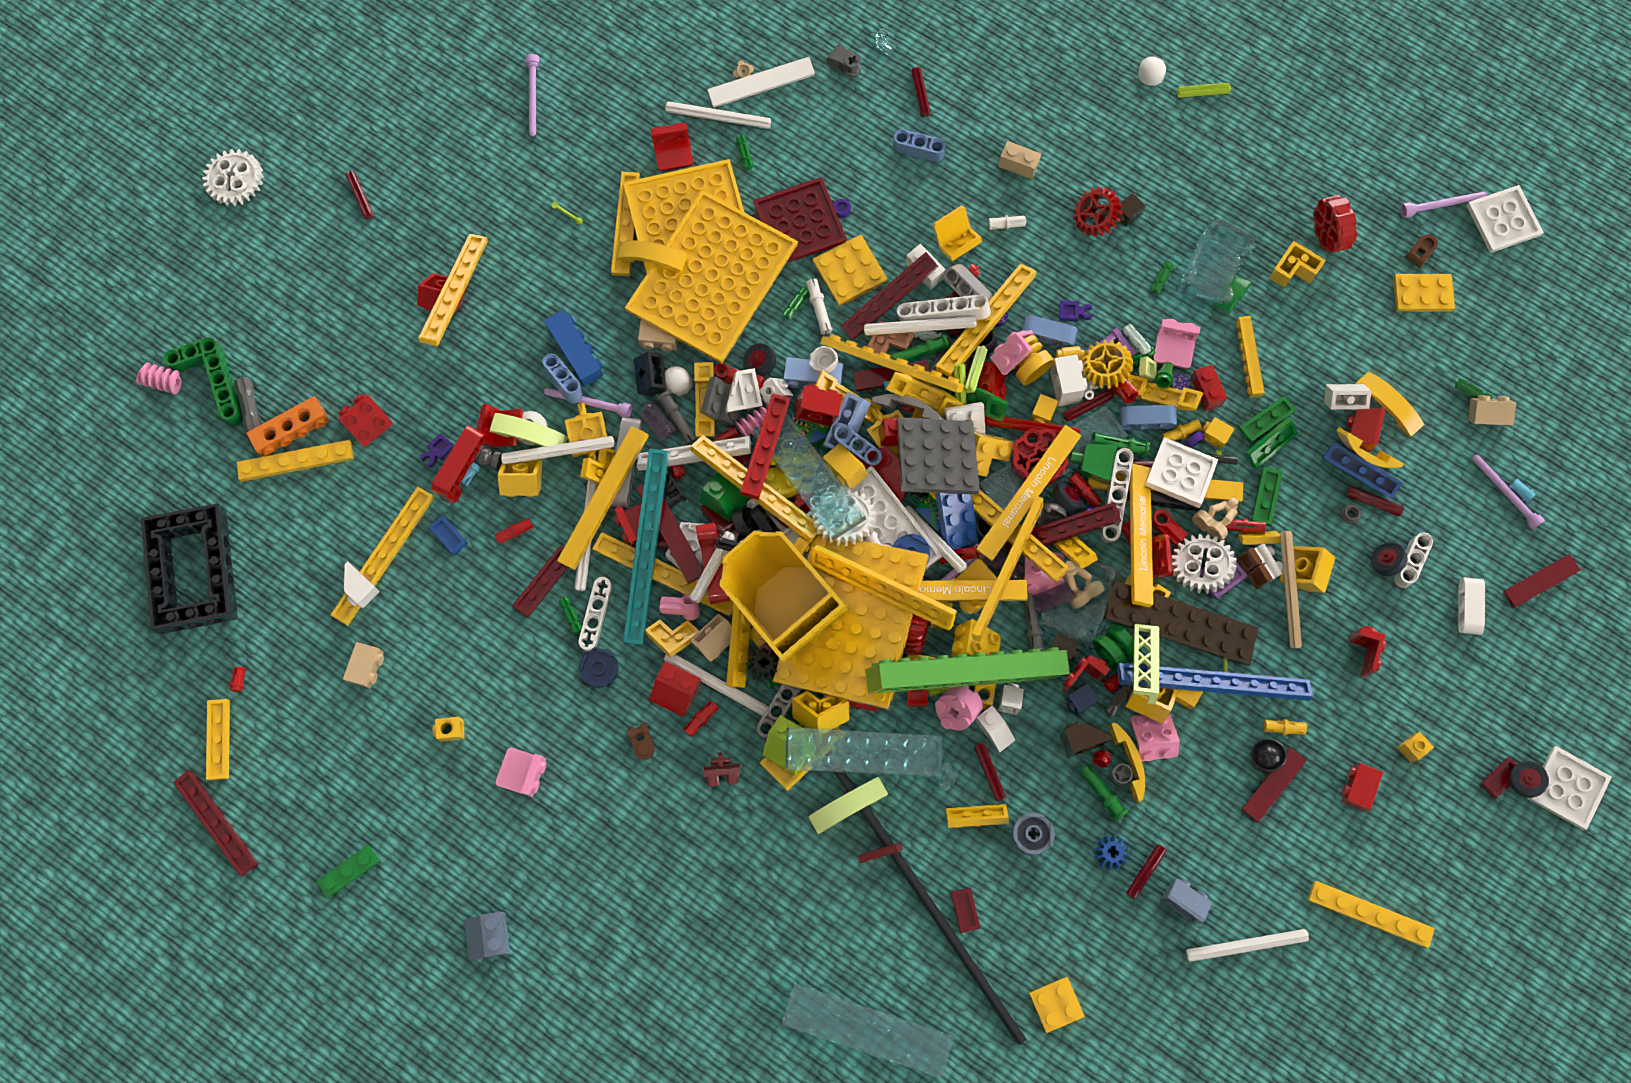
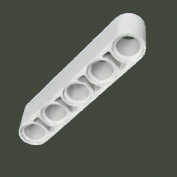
[897,295,991,322]
[1100,448,1133,543]

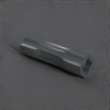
[234,377,262,433]

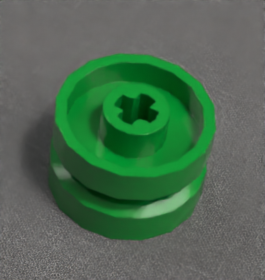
[1092,623,1142,674]

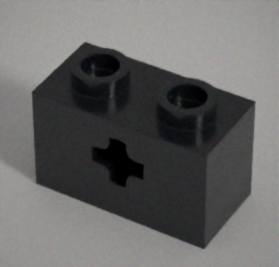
[634,351,667,397]

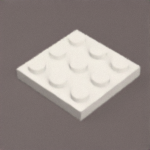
[1466,185,1544,253]
[1145,437,1218,508]
[1527,746,1612,830]

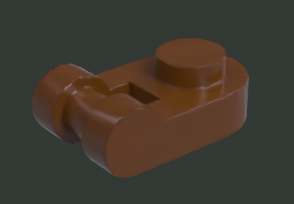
[1405,234,1438,268]
[627,722,655,761]

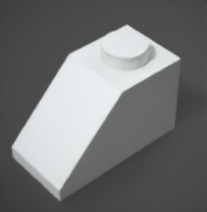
[344,561,380,608]
[997,683,1024,715]
[975,705,1015,753]

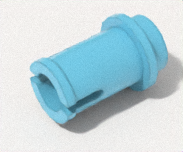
[461,462,480,487]
[1509,478,1536,503]

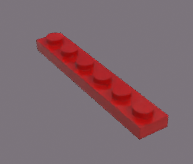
[740,393,790,500]

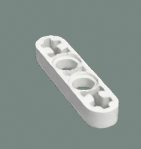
[579,577,612,652]

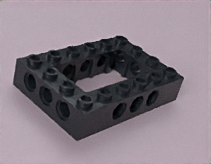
[141,503,238,634]

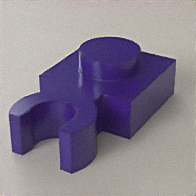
[1059,301,1092,322]
[420,433,454,468]

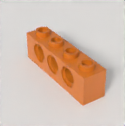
[246,396,330,457]

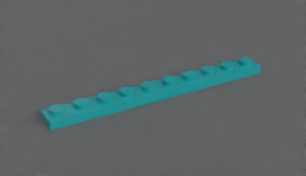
[623,449,669,645]

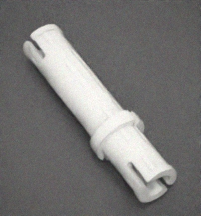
[806,279,833,335]

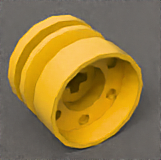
[1012,335,1054,386]

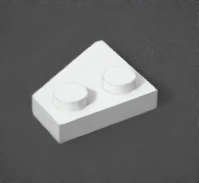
[725,368,763,413]

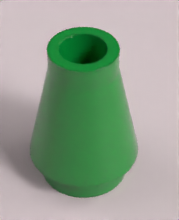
[1155,362,1174,389]

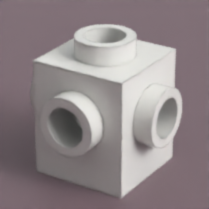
[759,378,793,403]

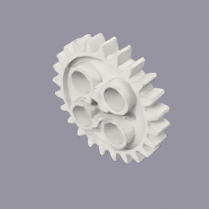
[202,149,264,206]
[812,488,876,546]
[1171,534,1237,594]

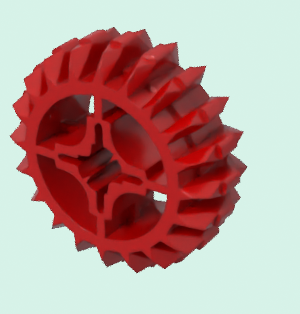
[1073,186,1123,237]
[904,614,929,655]

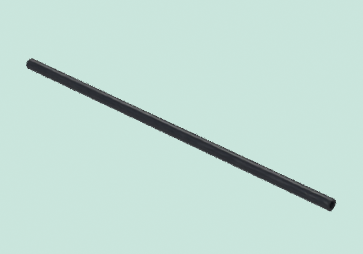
[823,749,1027,1045]

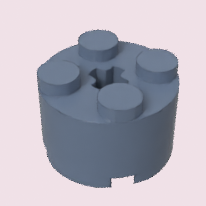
[1011,813,1055,856]

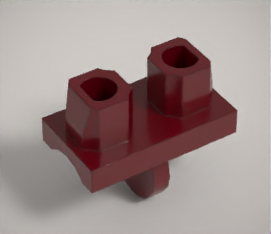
[703,752,740,786]

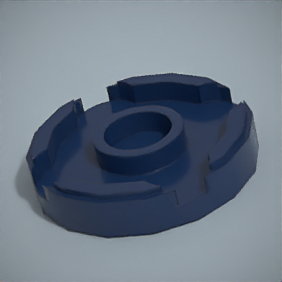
[579,648,619,688]

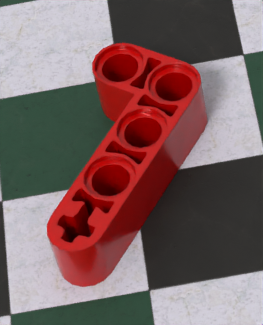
[431,426,487,503]
[696,522,730,604]

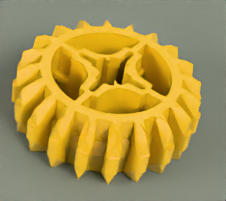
[1081,339,1133,389]

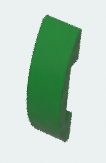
[935,378,1008,422]

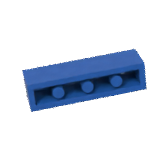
[544,310,603,386]
[1323,441,1403,499]

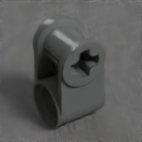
[826,45,861,77]

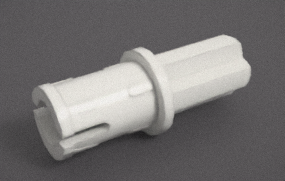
[989,215,1026,230]

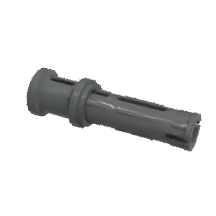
[656,391,697,446]
[1024,594,1046,651]

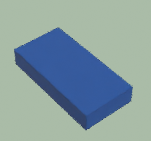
[428,515,468,556]

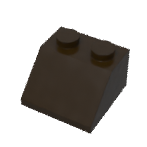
[1060,722,1112,758]

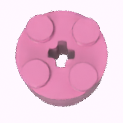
[935,686,983,731]

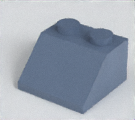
[1160,878,1212,924]
[464,911,510,961]

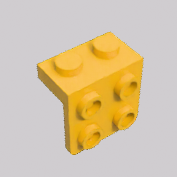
[933,206,982,261]
[949,559,997,614]
[951,619,1001,657]

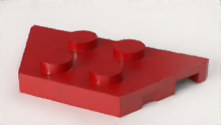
[855,446,907,503]

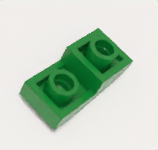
[1213,274,1251,314]

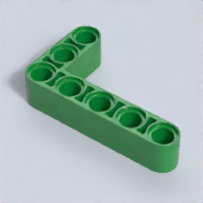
[163,337,243,426]

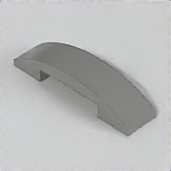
[872,394,945,420]

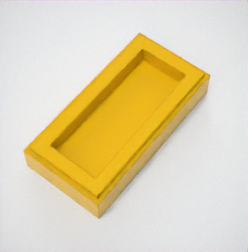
[1238,531,1281,545]

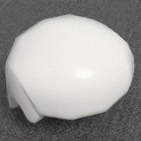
[1138,57,1166,86]
[809,346,838,374]
[665,366,693,396]

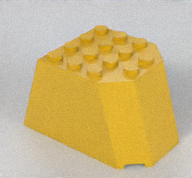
[720,531,848,661]

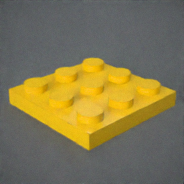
[813,235,888,307]

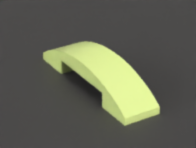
[489,413,568,447]
[808,777,888,835]

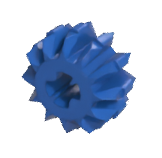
[1094,835,1129,870]

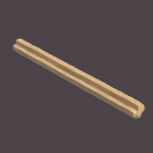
[1280,531,1302,648]

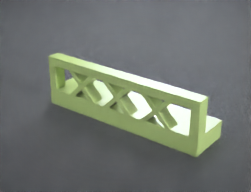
[1133,624,1159,705]

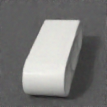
[1394,532,1433,588]
[1458,577,1485,635]

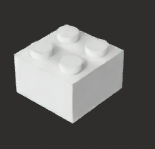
[1050,354,1087,407]

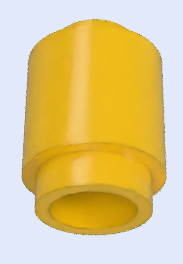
[1056,346,1084,361]

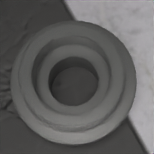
[1341,505,1361,524]

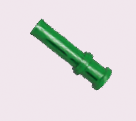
[891,333,950,361]
[1090,432,1150,457]
[1079,764,1129,822]

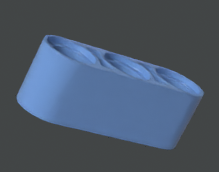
[893,129,945,162]
[1022,315,1078,348]
[542,354,582,403]
[1120,405,1177,430]
[831,423,882,465]

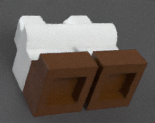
[1237,543,1283,589]

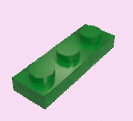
[1238,395,1296,444]
[1246,418,1298,469]
[1251,467,1283,527]
[316,845,381,898]

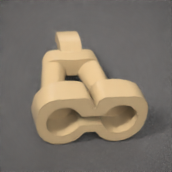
[1192,497,1239,542]
[1064,560,1105,609]

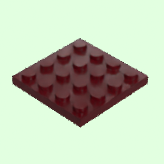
[753,177,847,264]

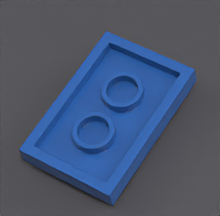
[935,493,979,550]

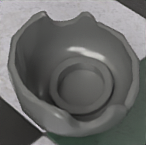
[1036,502,1067,527]

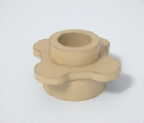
[733,61,754,78]

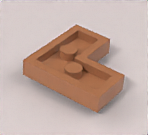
[867,321,914,354]

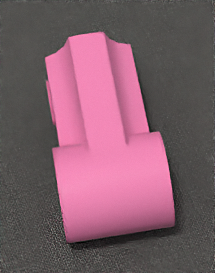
[660,594,700,620]

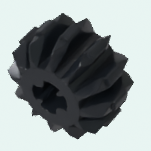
[746,648,779,682]

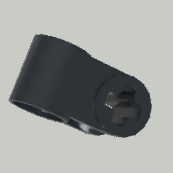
[663,472,687,510]

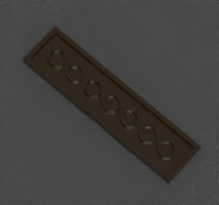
[1103,581,1258,666]

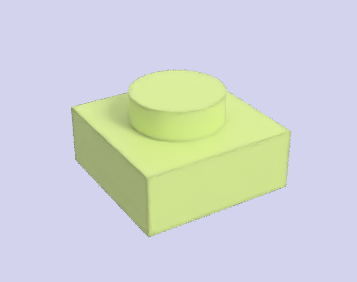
[1139,357,1157,382]

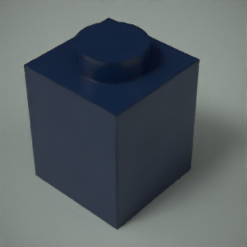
[1066,683,1099,715]

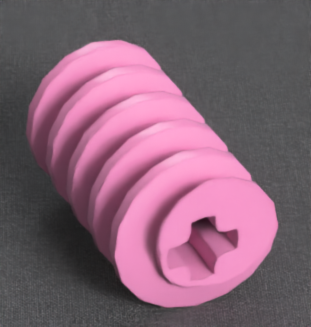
[136,362,182,394]
[735,403,769,437]

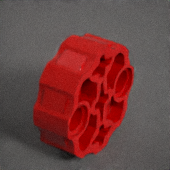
[1313,195,1357,253]
[1011,428,1068,487]

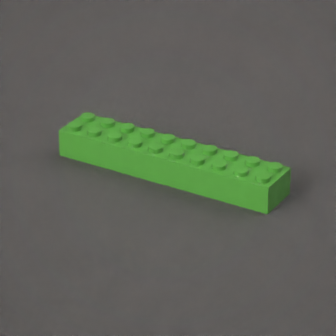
[865,647,1070,694]

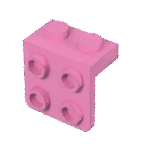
[1153,319,1201,369]
[990,330,1034,375]
[1024,553,1064,597]
[1130,713,1180,761]
[496,748,547,797]

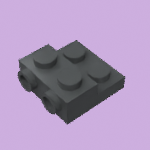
[701,377,741,427]

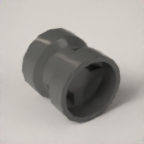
[479,447,503,470]
[1109,764,1133,786]

